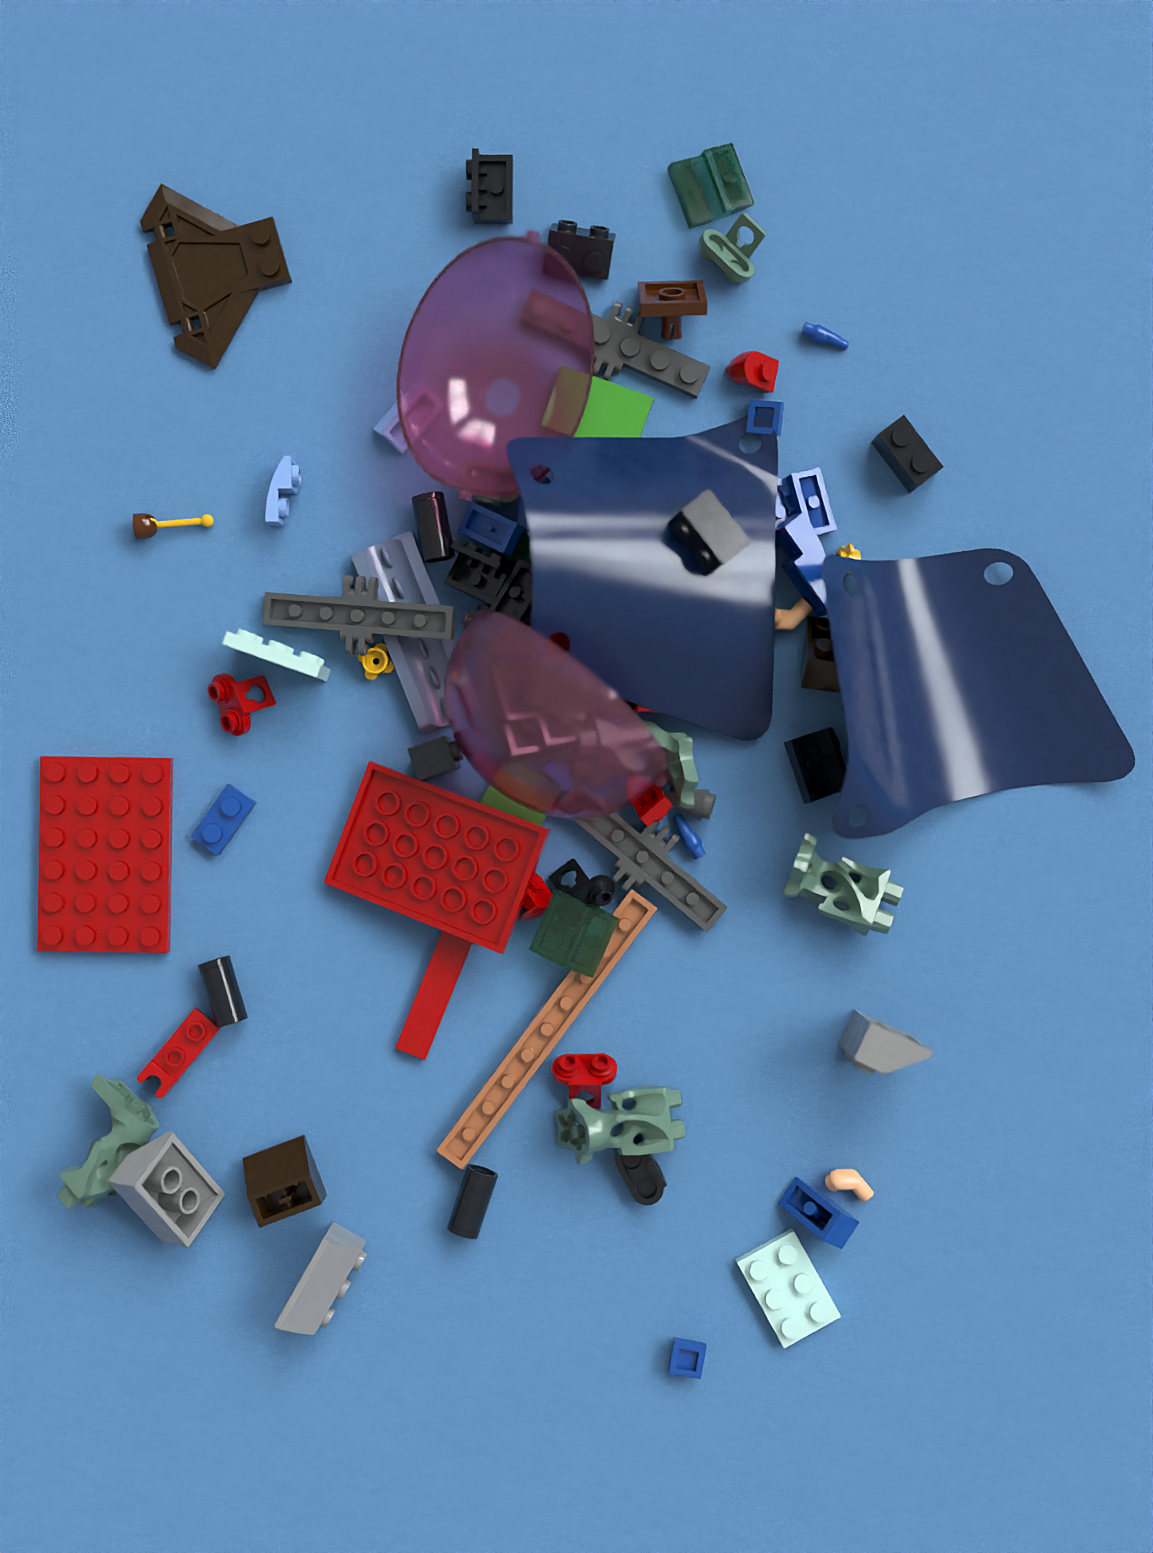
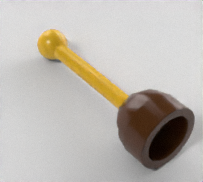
[133,513,214,540]

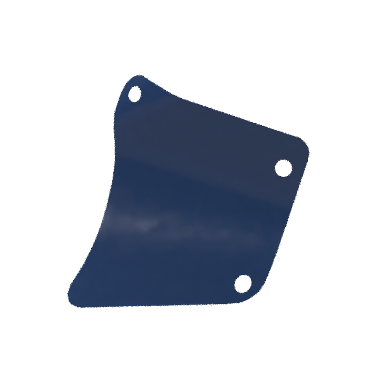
[506,416,778,741]
[822,548,1135,839]

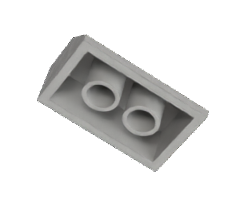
[838,1009,933,1075]
[108,1132,225,1248]
[274,1222,367,1336]

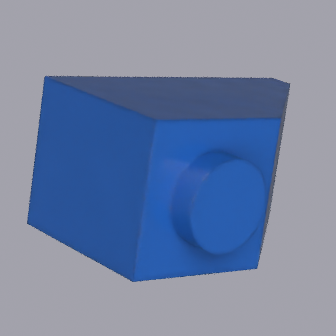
[778,1176,860,1249]

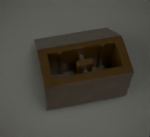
[801,616,841,693]
[243,1134,327,1228]

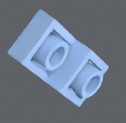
[265,456,302,527]

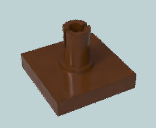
[638,280,707,340]

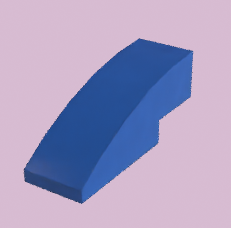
[775,512,828,617]

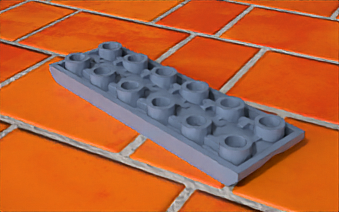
[351,530,483,735]

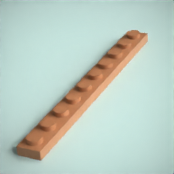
[436,888,658,1170]

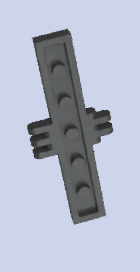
[520,287,710,399]
[263,575,456,656]
[557,782,728,932]

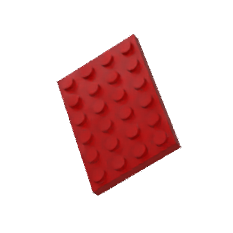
[37,756,173,953]
[323,761,550,954]

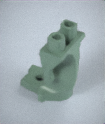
[572,719,699,809]
[783,833,904,936]
[56,1074,160,1208]
[554,1085,686,1164]

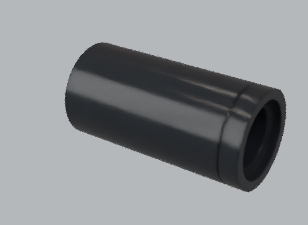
[412,491,456,563]
[198,955,248,1028]
[447,1164,498,1239]

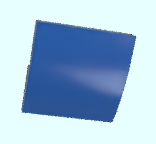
[775,467,837,548]

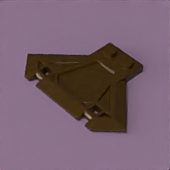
[140,184,292,370]

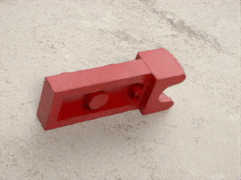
[137,1007,222,1099]

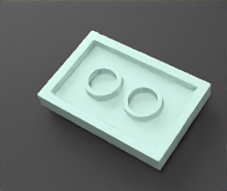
[222,629,331,682]
[736,1228,841,1348]

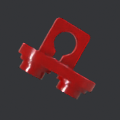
[207,673,276,736]
[552,1053,617,1108]

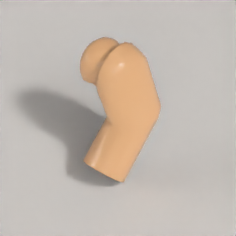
[775,598,813,630]
[825,1169,874,1202]

